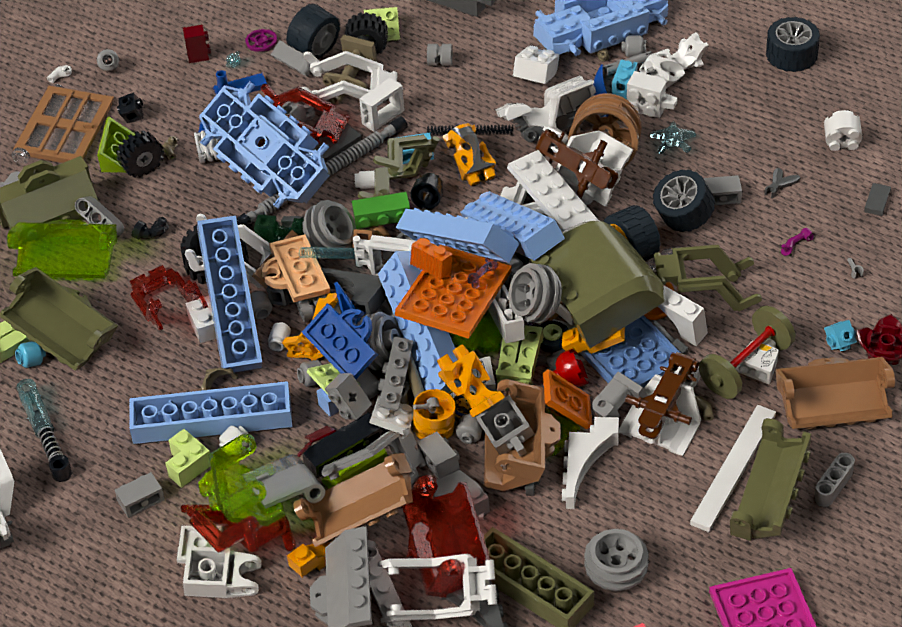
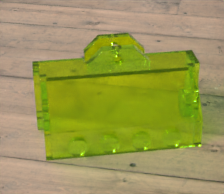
[7,219,117,281]
[198,434,286,526]

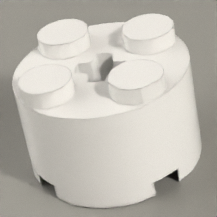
[824,110,862,151]

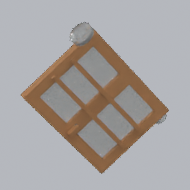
[11,84,114,164]

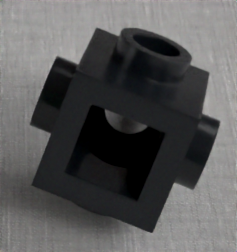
[117,92,144,123]

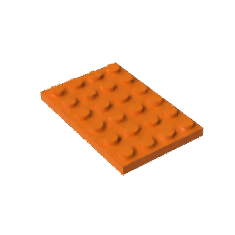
[395,244,512,339]

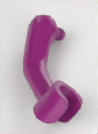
[781,228,814,256]

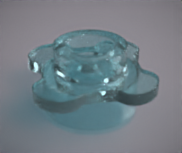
[225,51,242,68]

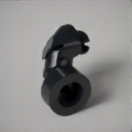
[131,217,169,240]

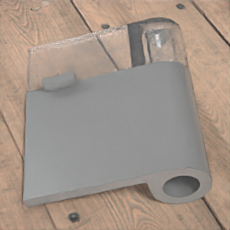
[242,454,325,509]

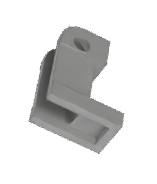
[592,371,648,417]

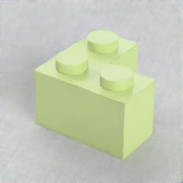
[165,429,213,488]

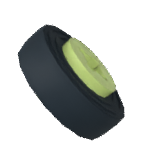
[535,321,569,352]

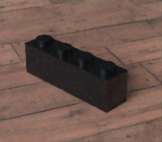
[302,412,383,479]

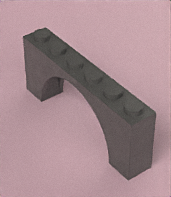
[266,268,387,317]

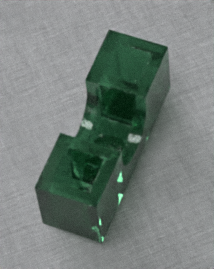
[254,214,304,243]

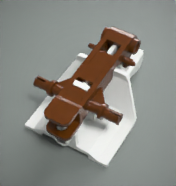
[535,126,634,207]
[619,352,701,456]

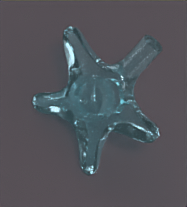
[649,121,696,154]

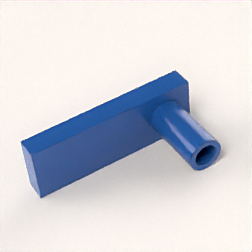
[213,70,268,95]

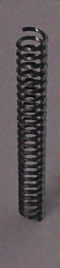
[427,124,514,136]

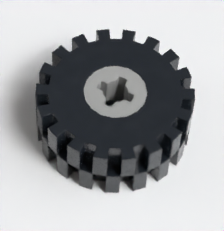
[116,131,164,178]

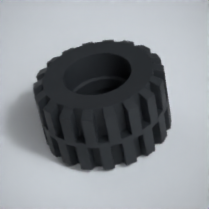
[345,12,388,56]

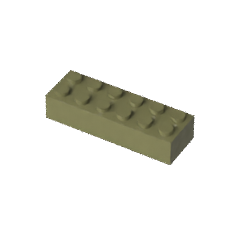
[466,527,594,627]

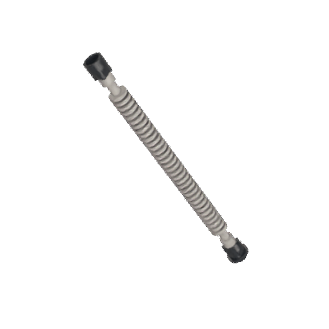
[236,116,408,228]

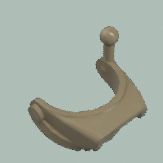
[199,368,238,391]

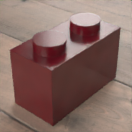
[183,24,211,64]

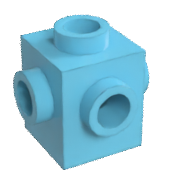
[824,320,857,352]

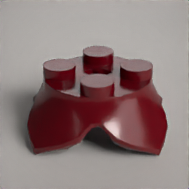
[857,314,902,365]

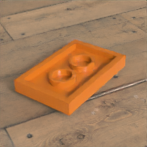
[543,369,592,429]

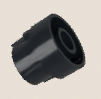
[410,173,443,210]

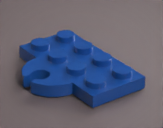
[302,303,379,379]

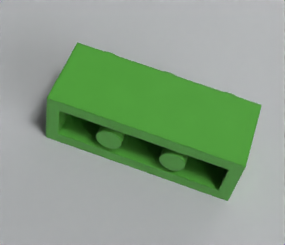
[352,192,410,229]

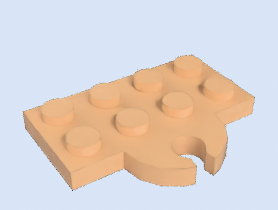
[262,234,330,302]

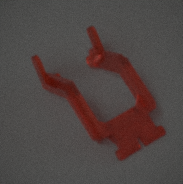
[261,84,350,143]
[129,265,208,331]
[181,504,296,553]

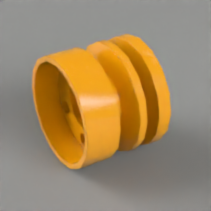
[413,389,456,439]

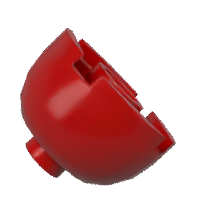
[553,348,589,387]

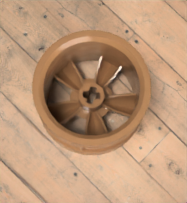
[568,93,642,168]

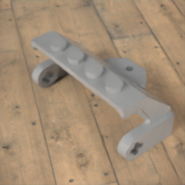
[310,526,377,627]

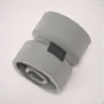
[427,44,453,66]
[296,295,326,322]

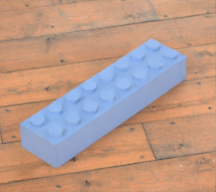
[460,191,565,261]
[396,208,520,263]
[197,215,262,372]
[378,251,461,393]
[129,381,292,444]

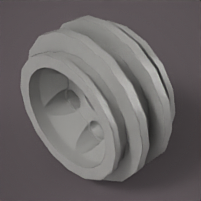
[303,200,356,257]
[508,263,562,323]
[356,311,403,372]
[584,529,649,591]

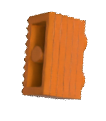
[410,238,453,279]

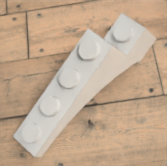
[562,417,619,509]

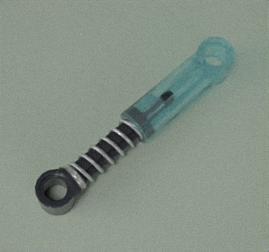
[17,379,72,482]

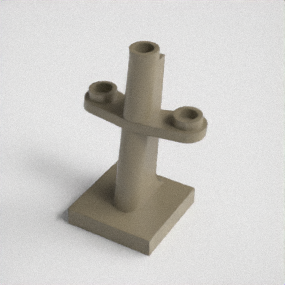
[323,35,377,104]

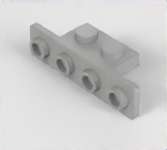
[378,337,413,411]

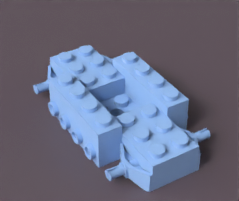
[533,0,669,56]
[199,81,330,209]

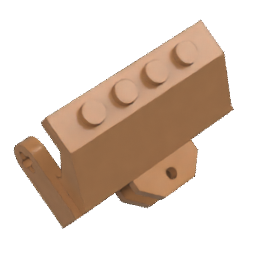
[776,357,895,429]
[484,379,561,491]
[293,453,413,547]

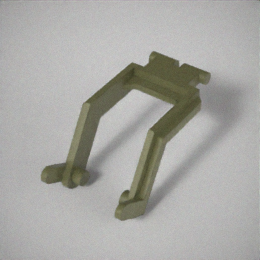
[358,135,440,199]
[654,245,762,311]

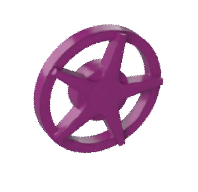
[245,29,277,52]

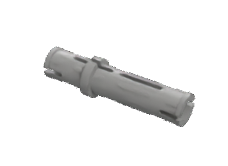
[603,51,653,76]

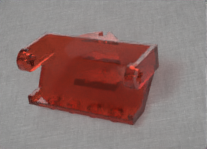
[402,475,490,597]

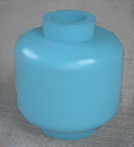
[15,341,46,368]

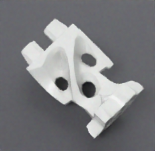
[639,32,708,89]

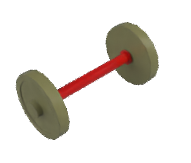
[698,305,796,399]

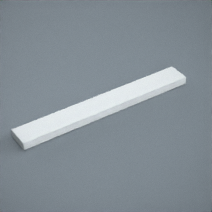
[690,405,776,532]

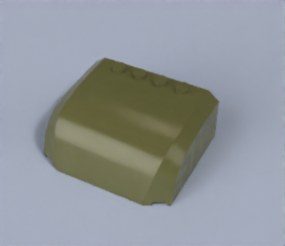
[526,221,665,348]

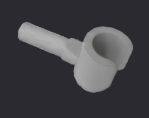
[847,258,864,278]
[413,397,439,413]

